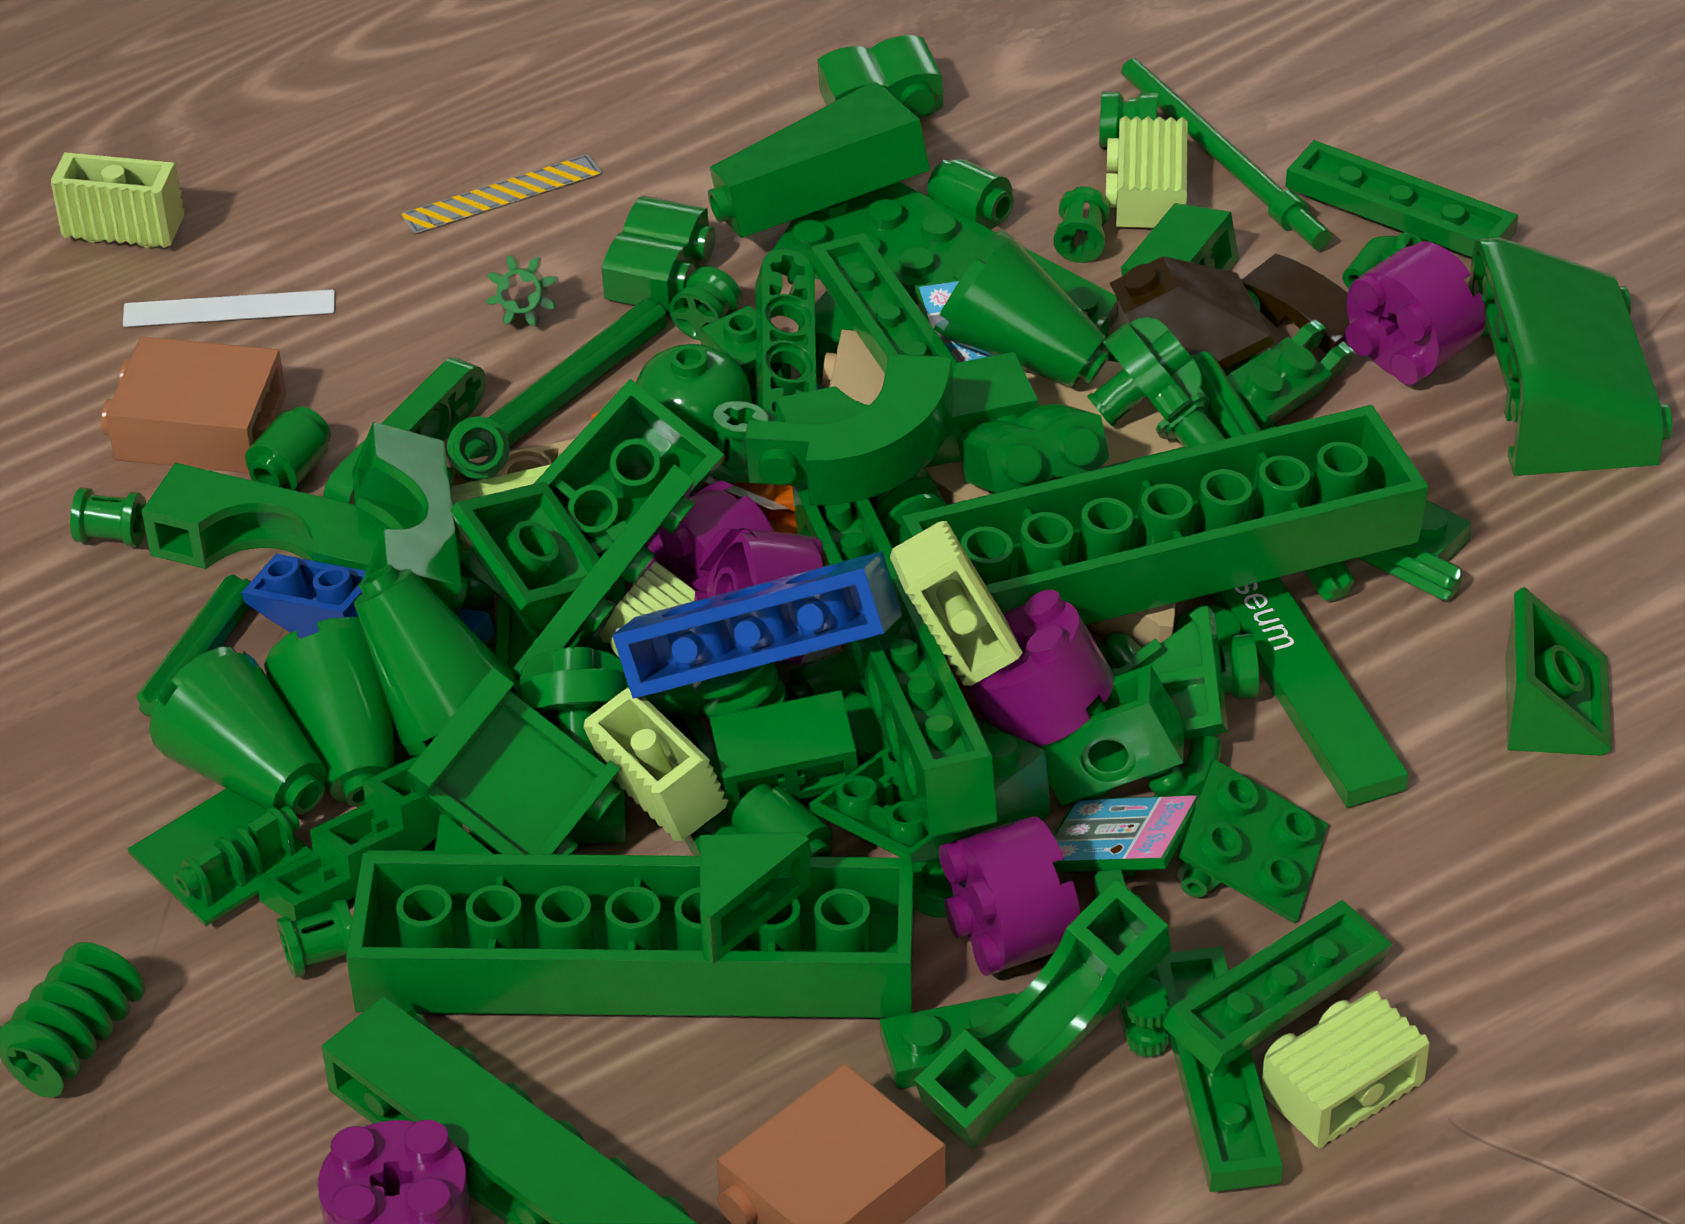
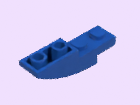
[241,554,495,644]

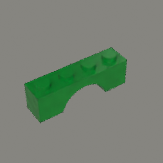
[776,352,1038,468]
[352,422,467,615]
[141,462,390,571]
[914,878,1171,1150]

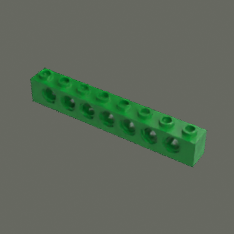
[792,485,997,837]

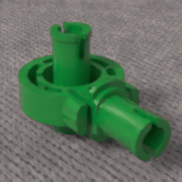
[1087,317,1225,448]
[518,647,706,761]

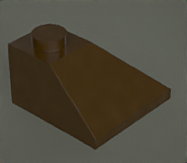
[1110,256,1275,369]

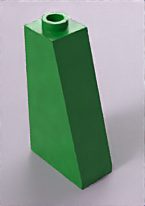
[708,81,930,238]

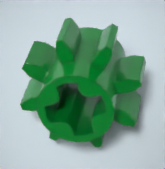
[486,255,559,326]

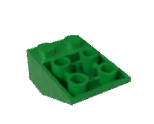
[809,716,1051,863]

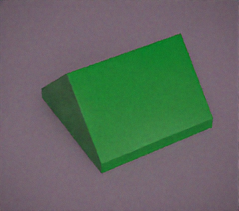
[450,481,600,638]
[1505,587,1612,756]

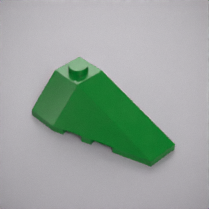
[461,379,726,606]

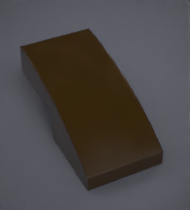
[1241,253,1350,355]

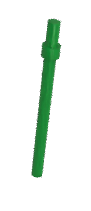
[1121,58,1331,250]

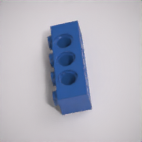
[612,551,902,699]

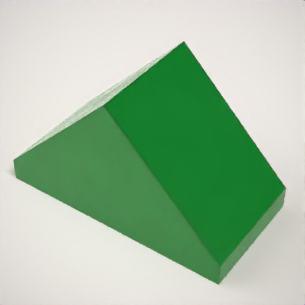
[700,832,811,964]

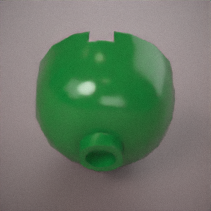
[635,344,753,447]

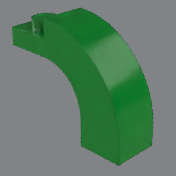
[745,354,954,505]

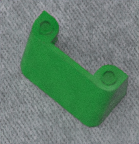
[1469,237,1672,476]

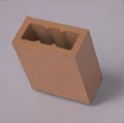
[101,336,286,473]
[717,1063,946,1224]

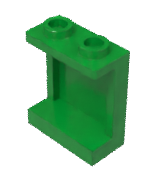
[405,667,621,855]

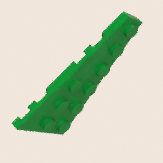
[772,182,1119,328]

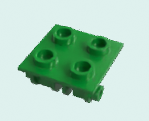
[1178,759,1328,924]
[127,789,313,926]

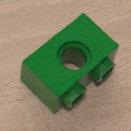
[1039,664,1185,806]

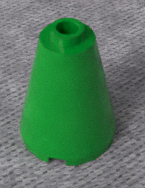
[934,230,1110,388]
[354,565,519,756]
[264,617,395,807]
[149,647,327,815]

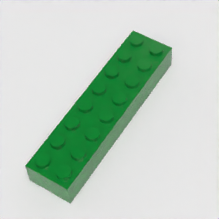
[900,405,1429,660]
[346,853,914,1018]

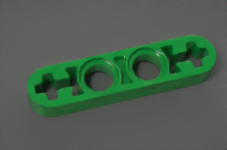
[755,248,816,421]
[323,357,486,505]

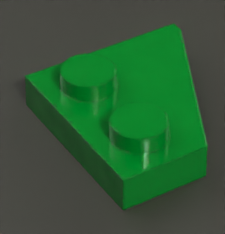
[1112,606,1229,740]

